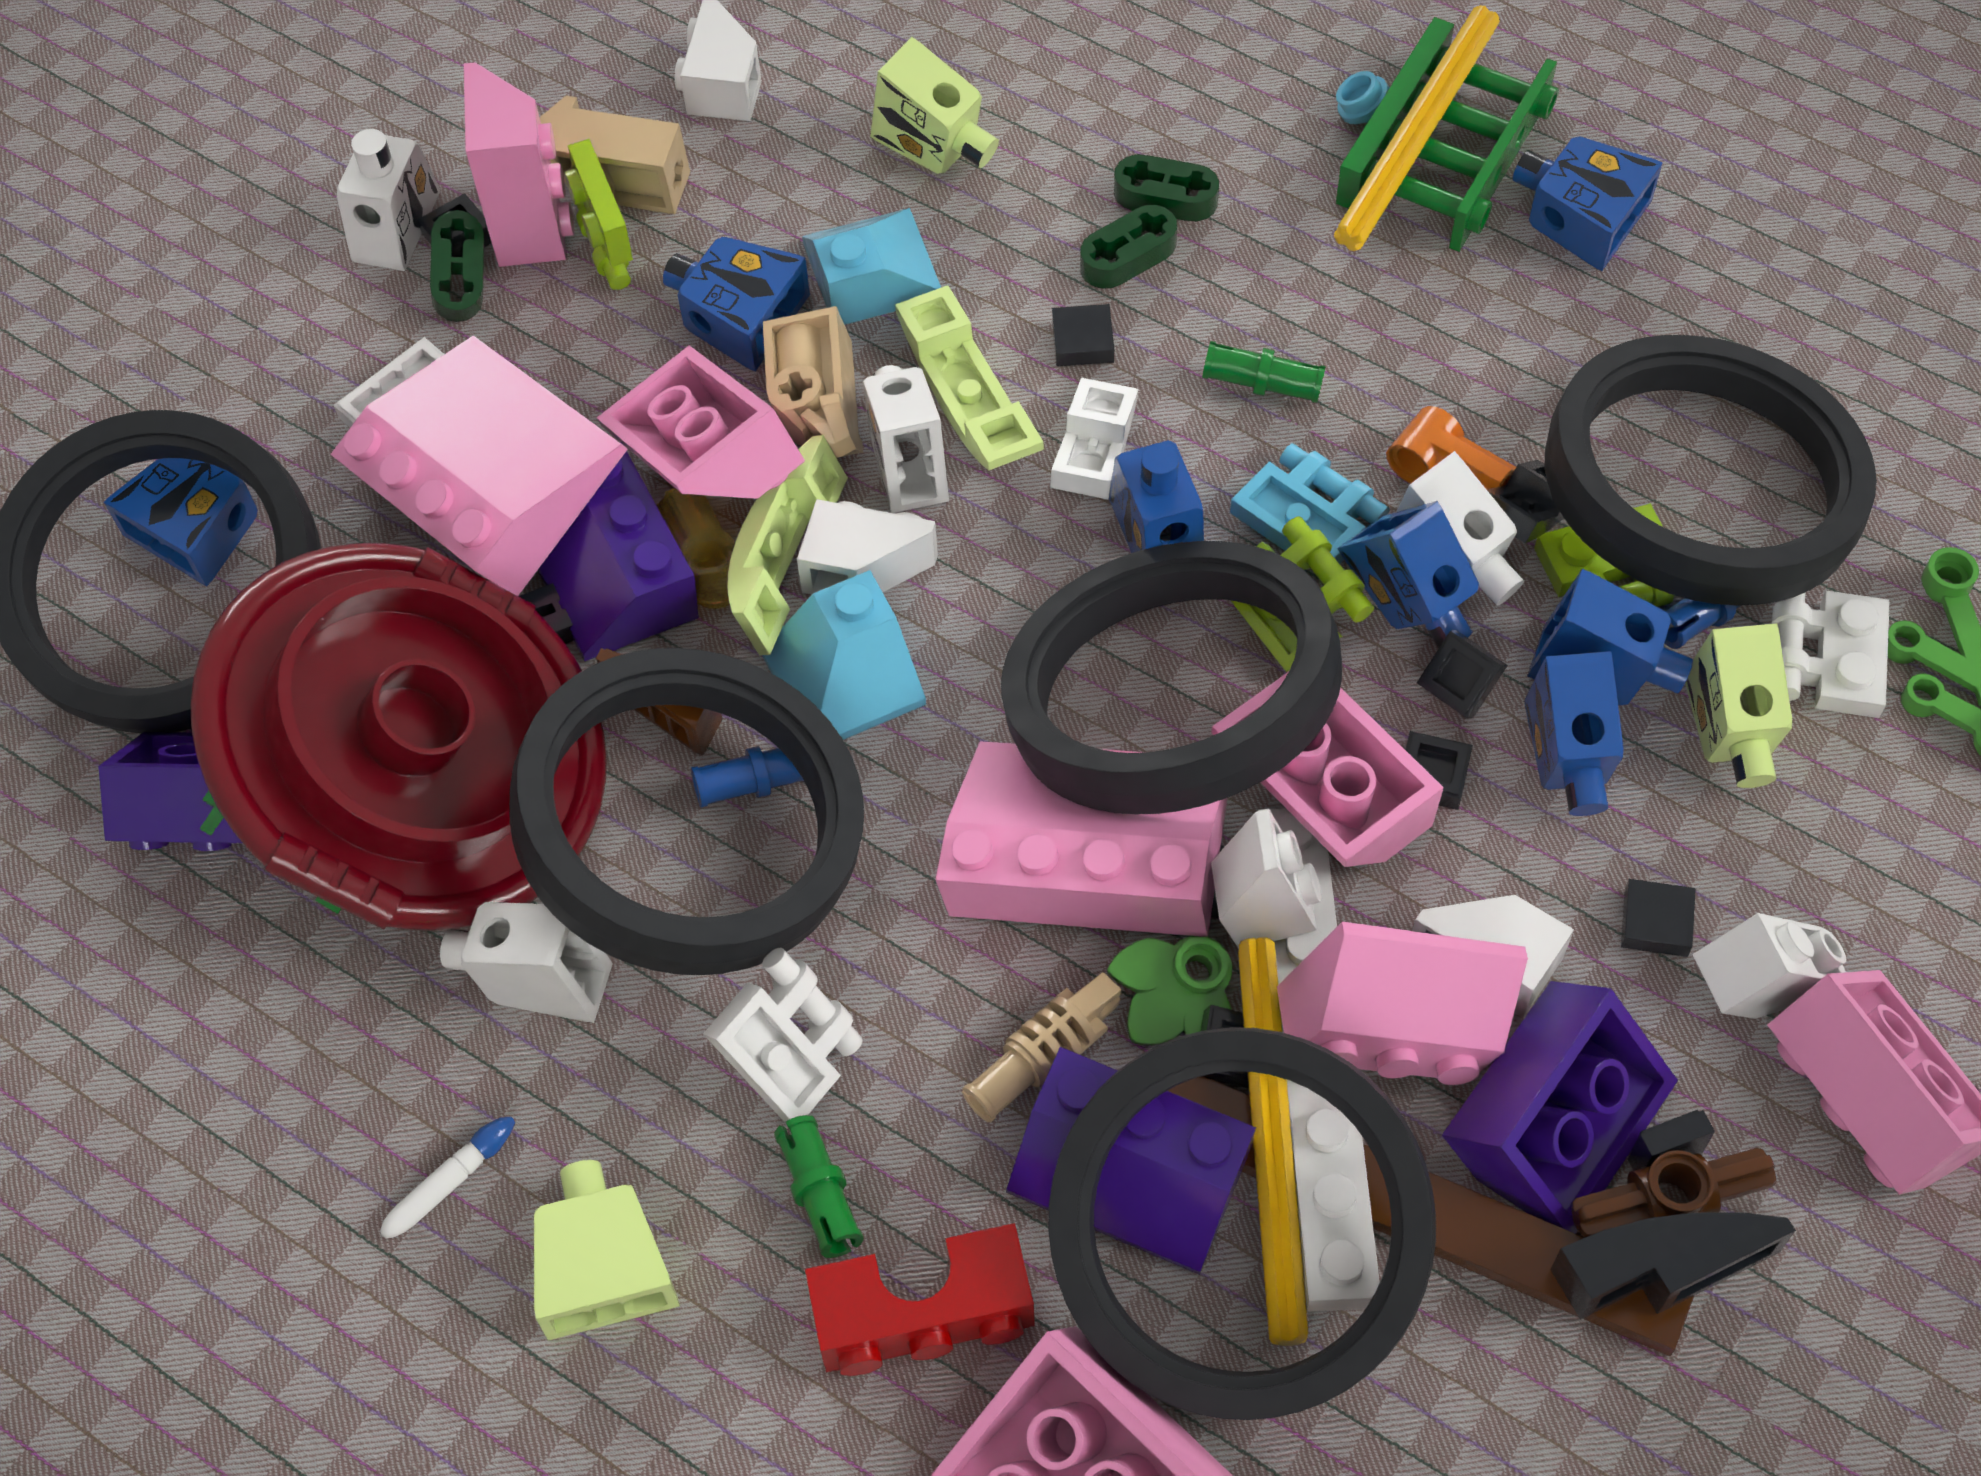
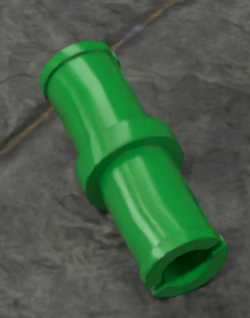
[1202,341,1326,403]
[774,1115,864,1258]

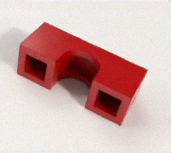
[805,1223,1035,1376]

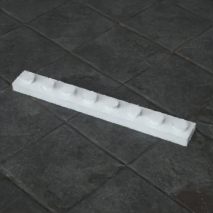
[1258,808,1380,1312]

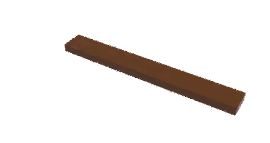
[1167,1076,1694,1357]

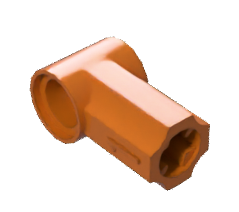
[1386,406,1516,490]

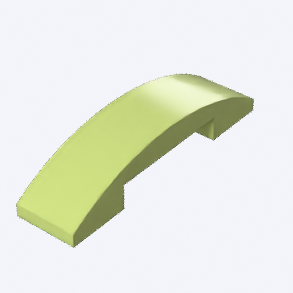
[895,285,1044,470]
[727,435,848,656]

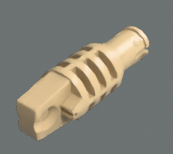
[962,972,1121,1123]

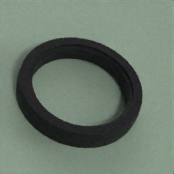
[1544,335,1877,606]
[0,410,321,733]
[1001,541,1342,815]
[510,648,864,975]
[1048,1027,1436,1420]

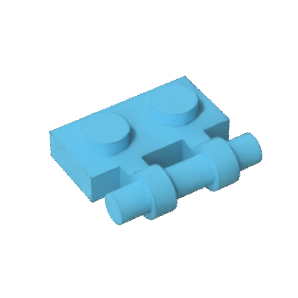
[1230,443,1390,564]

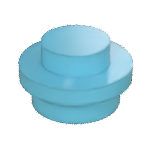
[1336,71,1390,124]

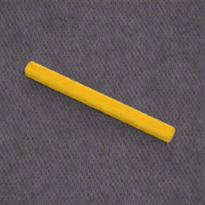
[1334,5,1500,251]
[1238,937,1308,1346]

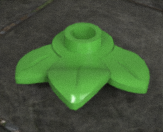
[1107,936,1232,1046]

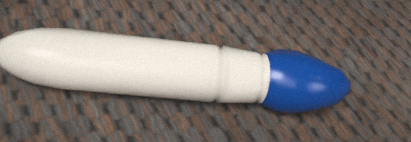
[380,1117,515,1238]

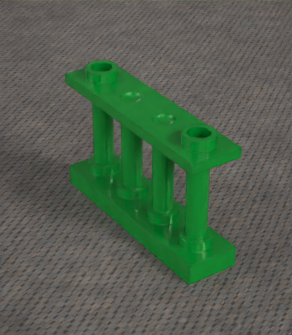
[1336,17,1559,252]

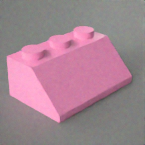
[464,62,575,267]
[597,345,805,499]
[1211,672,1444,867]
[1277,922,1528,1085]
[1767,970,1981,1195]

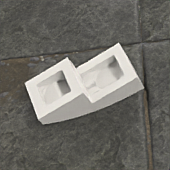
[1050,378,1139,500]

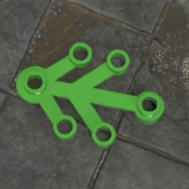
[1888,547,1981,756]

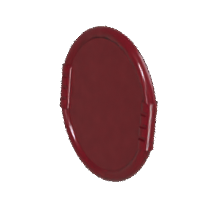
[191,543,607,931]

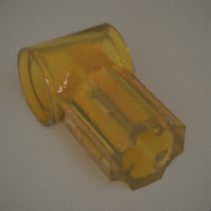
[656,488,735,609]

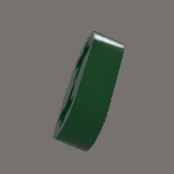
[1114,154,1219,222]
[1080,205,1177,289]
[430,210,484,322]

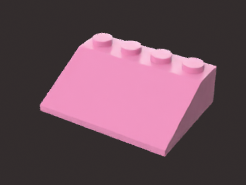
[330,336,628,596]
[935,741,1228,937]
[931,1326,1233,1476]

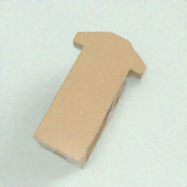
[540,96,690,215]
[763,306,864,458]

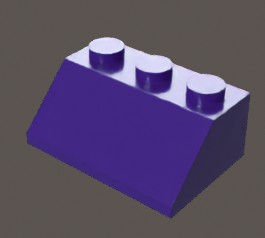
[538,442,699,662]
[98,732,242,851]
[1442,981,1678,1234]
[1006,1047,1256,1275]

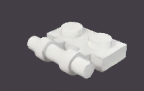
[1772,590,1889,718]
[703,948,863,1122]

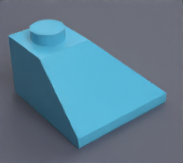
[802,208,941,325]
[762,570,926,740]

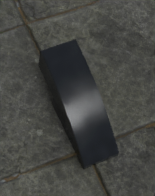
[1550,1212,1796,1320]

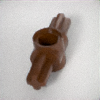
[1571,1148,1777,1238]

